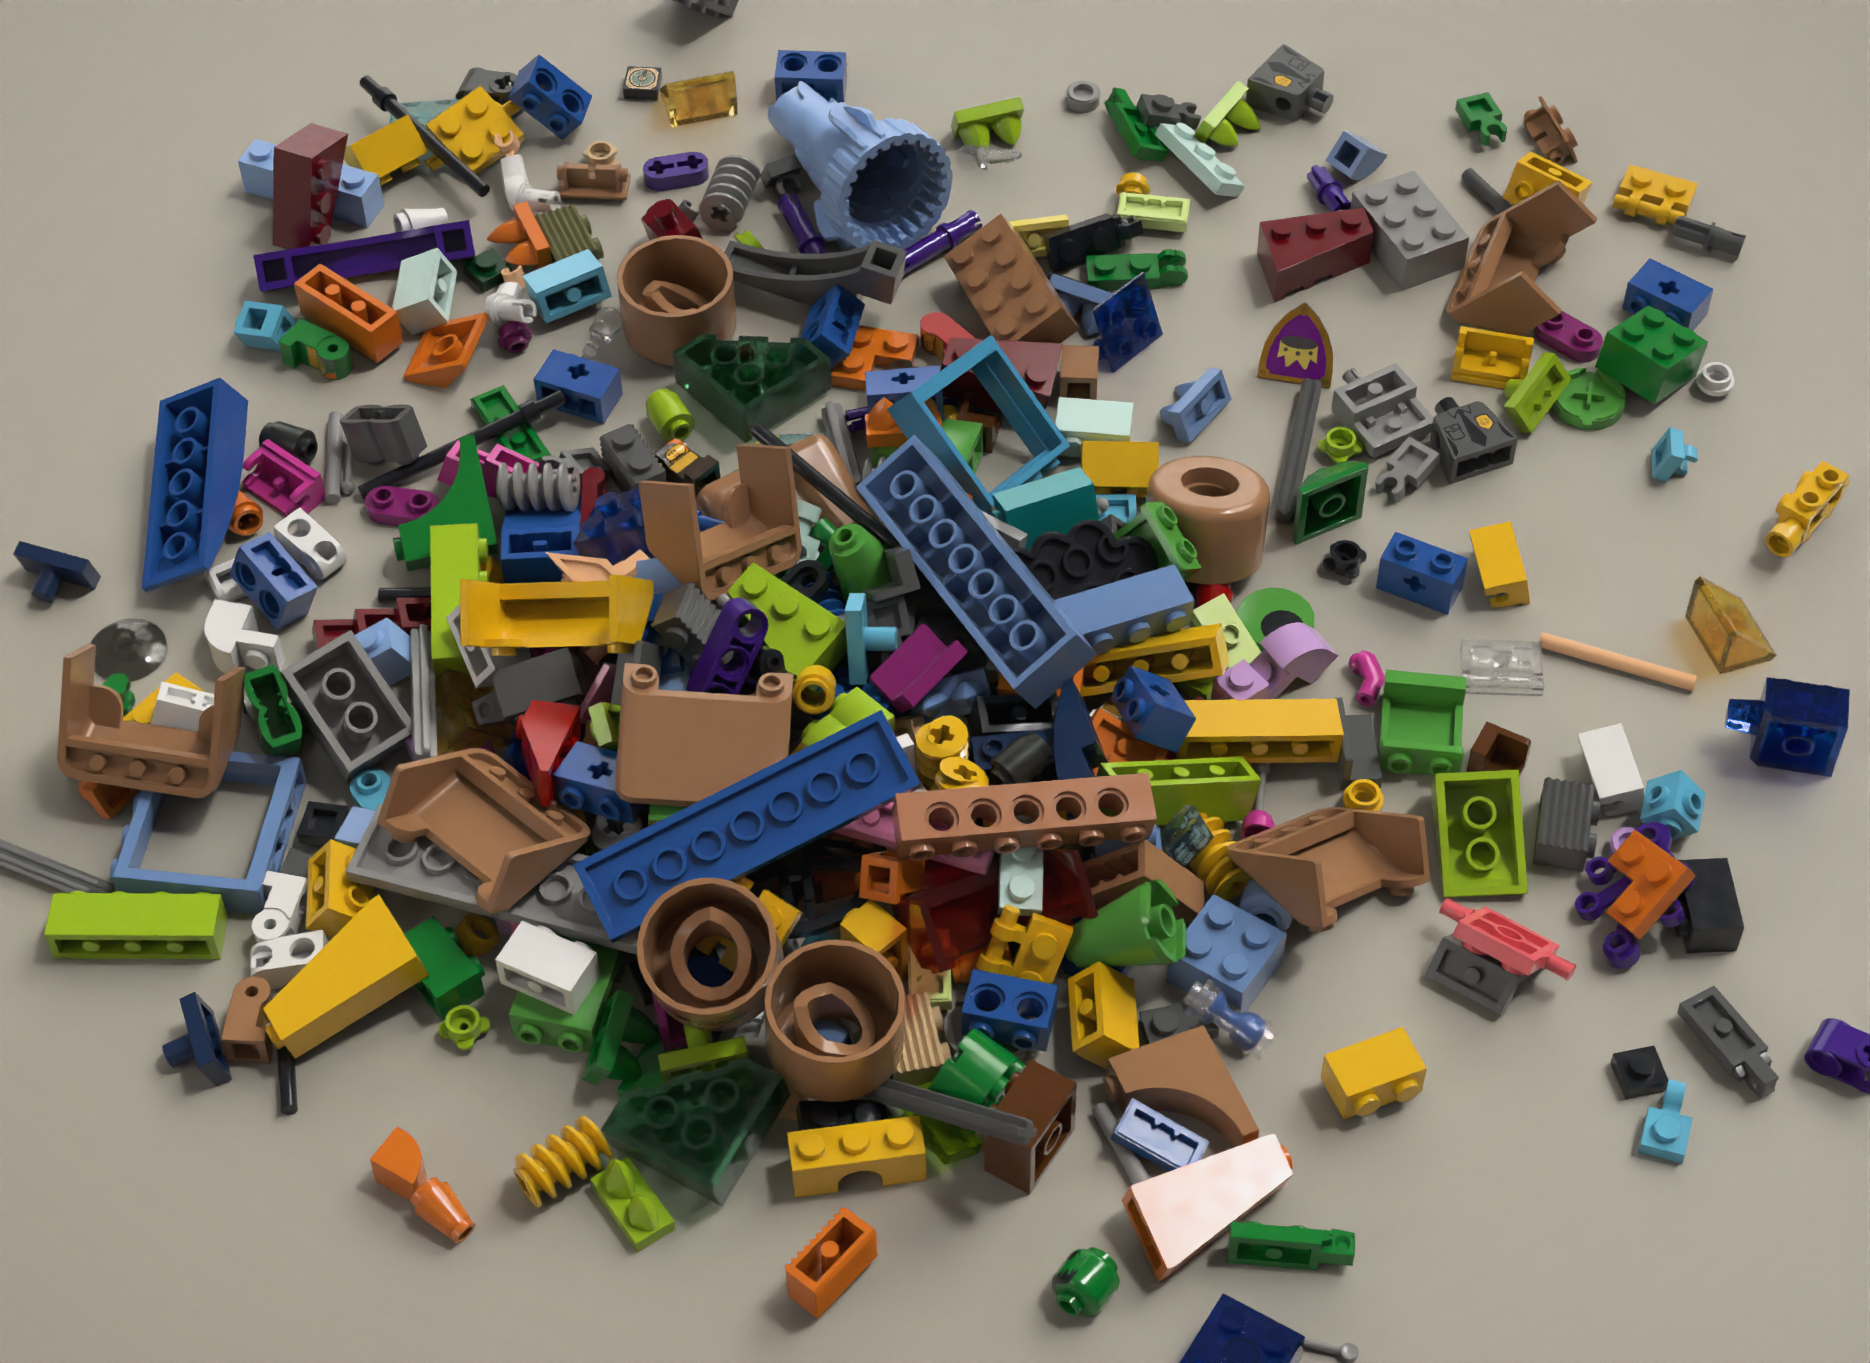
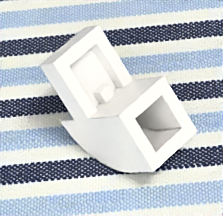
[204,599,285,674]

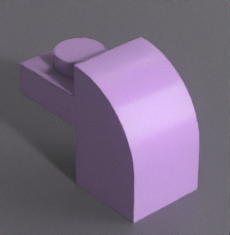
[1249,622,1339,699]

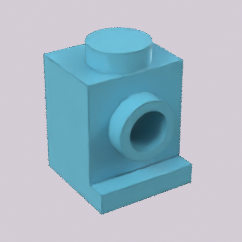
[233,301,297,354]

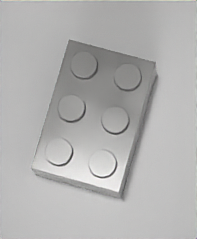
[1350,171,1469,291]
[281,630,412,783]

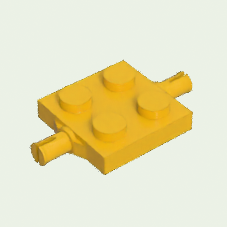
[424,85,525,174]

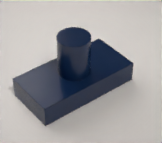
[13,541,101,603]
[162,992,232,1086]

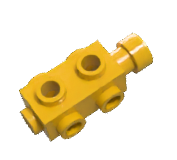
[1765,460,1850,557]

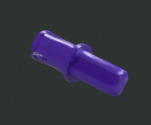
[1307,165,1351,212]

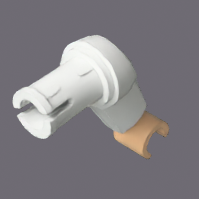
[494,130,561,212]
[485,265,537,327]

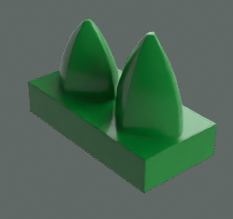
[581,989,661,1086]

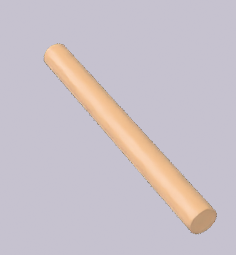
[1538,632,1697,691]

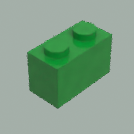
[404,916,485,1021]

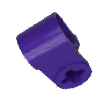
[1804,1018,1870,1094]

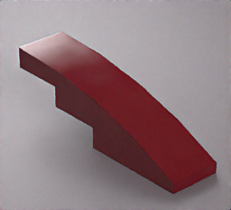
[312,598,431,651]

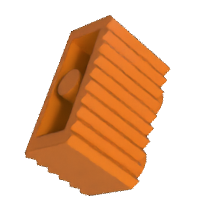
[785,1208,878,1318]

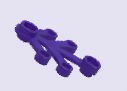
[1575,822,1694,969]

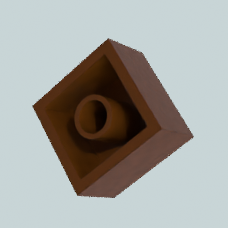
[981,1059,1077,1195]

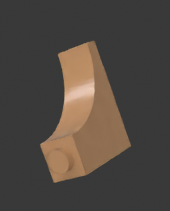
[1042,839,1204,925]
[1103,1025,1259,1148]

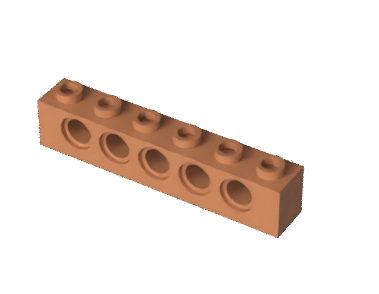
[891,773,1157,861]

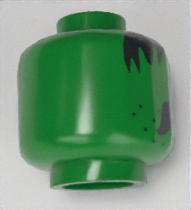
[1052,1247,1120,1317]

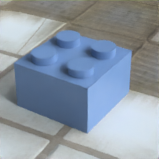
[1167,894,1287,1017]

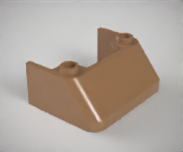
[1446,180,1597,336]
[639,444,802,600]
[57,644,245,798]

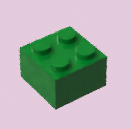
[1595,305,1708,404]

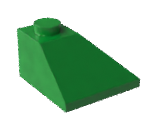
[1292,462,1369,545]

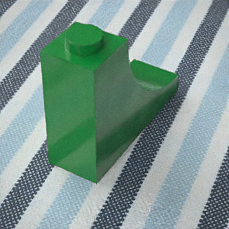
[393,434,498,571]

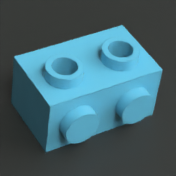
[522,249,612,324]

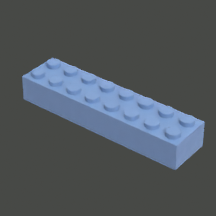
[856,435,1097,709]

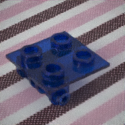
[1092,272,1163,372]

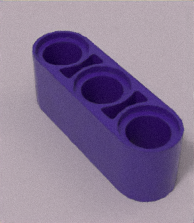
[686,597,769,695]

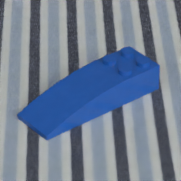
[142,378,248,593]

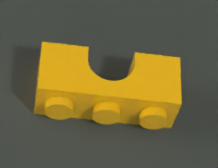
[787,1115,927,1198]

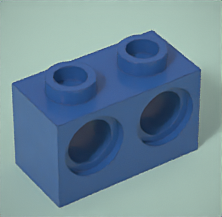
[775,50,847,103]
[508,54,592,139]
[795,284,865,375]
[229,532,318,630]
[961,969,1058,1052]

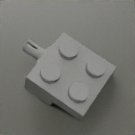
[1331,363,1434,458]

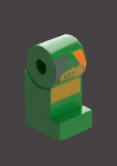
[279,318,353,380]

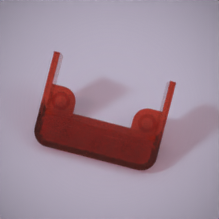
[890,848,1099,974]

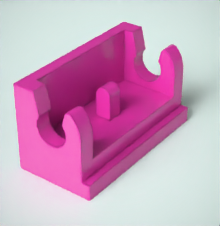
[242,439,325,517]

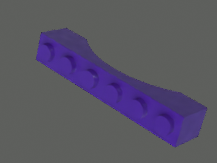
[253,220,475,292]

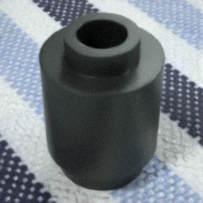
[259,421,318,464]
[990,731,1053,785]

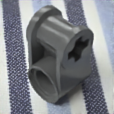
[455,67,524,118]

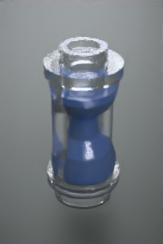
[1182,978,1278,1060]

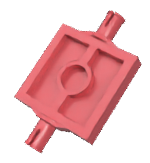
[1439,897,1576,981]

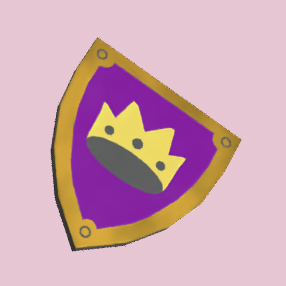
[1257,302,1333,388]

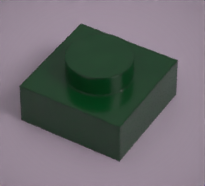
[462,248,512,293]

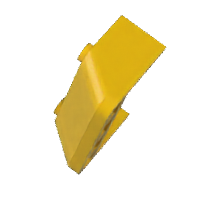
[460,575,654,656]

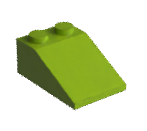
[1431,770,1528,898]

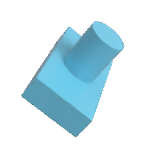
[845,593,898,685]

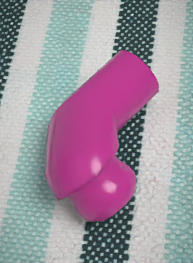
[1349,650,1385,707]

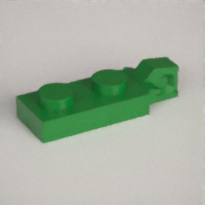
[1104,87,1169,162]
[1227,1221,1355,1271]

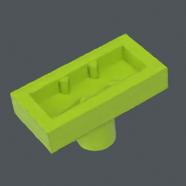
[1504,352,1572,433]
[658,1025,750,1086]

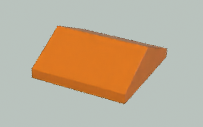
[403,313,488,388]

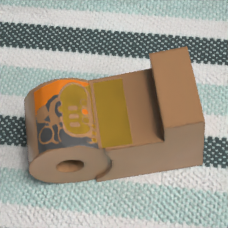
[221,976,274,1063]

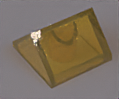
[660,71,738,127]
[1685,576,1777,674]
[435,668,513,756]

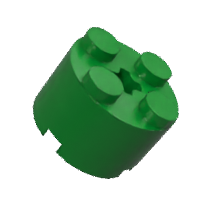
[928,1028,1026,1135]

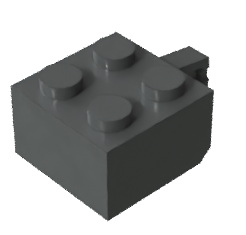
[472,647,590,728]

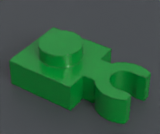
[1455,92,1507,146]

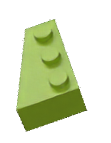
[727,562,847,691]

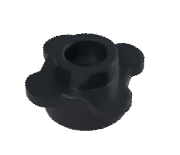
[1323,540,1367,579]

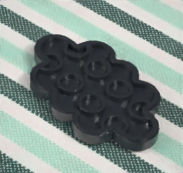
[1012,519,1158,600]

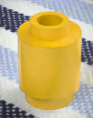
[793,665,836,715]

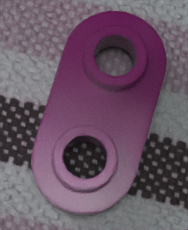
[1534,311,1603,362]
[365,486,440,526]

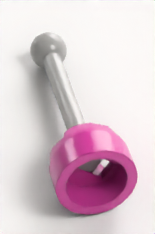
[1241,763,1275,839]

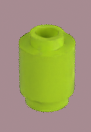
[645,388,695,442]

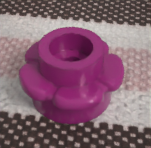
[498,321,532,353]

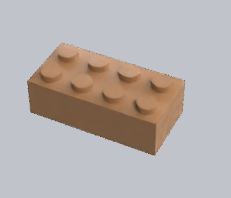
[943,214,1080,343]

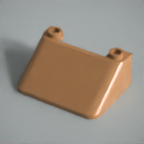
[615,663,794,807]
[377,748,590,914]
[1227,807,1431,932]

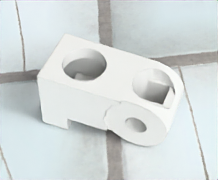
[273,507,347,580]
[251,871,308,943]
[250,930,328,990]

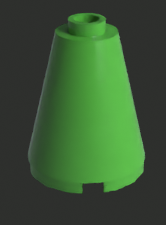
[829,524,892,604]
[1065,879,1187,968]

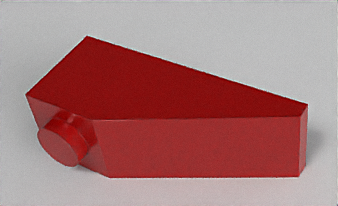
[516,700,581,807]

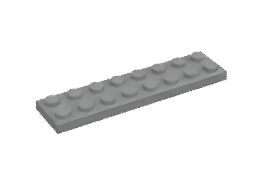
[345,803,639,955]

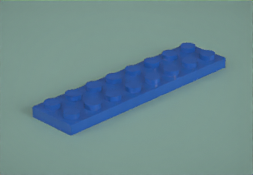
[573,710,921,944]

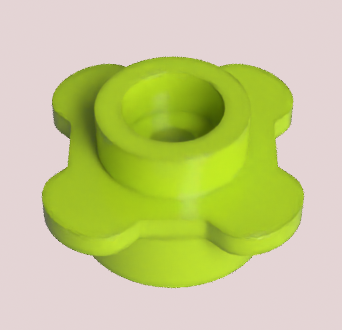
[1317,427,1363,464]
[438,1005,490,1050]

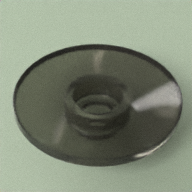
[915,611,989,674]
[90,619,168,682]

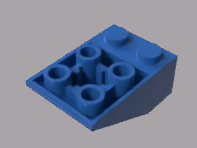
[500,495,582,584]

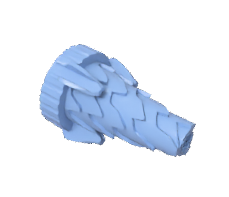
[768,81,953,251]

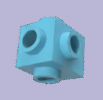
[1640,770,1706,840]

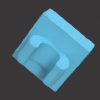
[1651,427,1698,482]

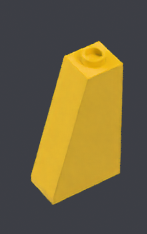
[263,895,429,1059]

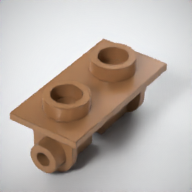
[1523,96,1578,164]
[557,162,631,200]

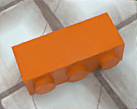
[294,264,403,363]

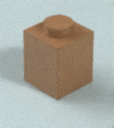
[1060,345,1099,400]

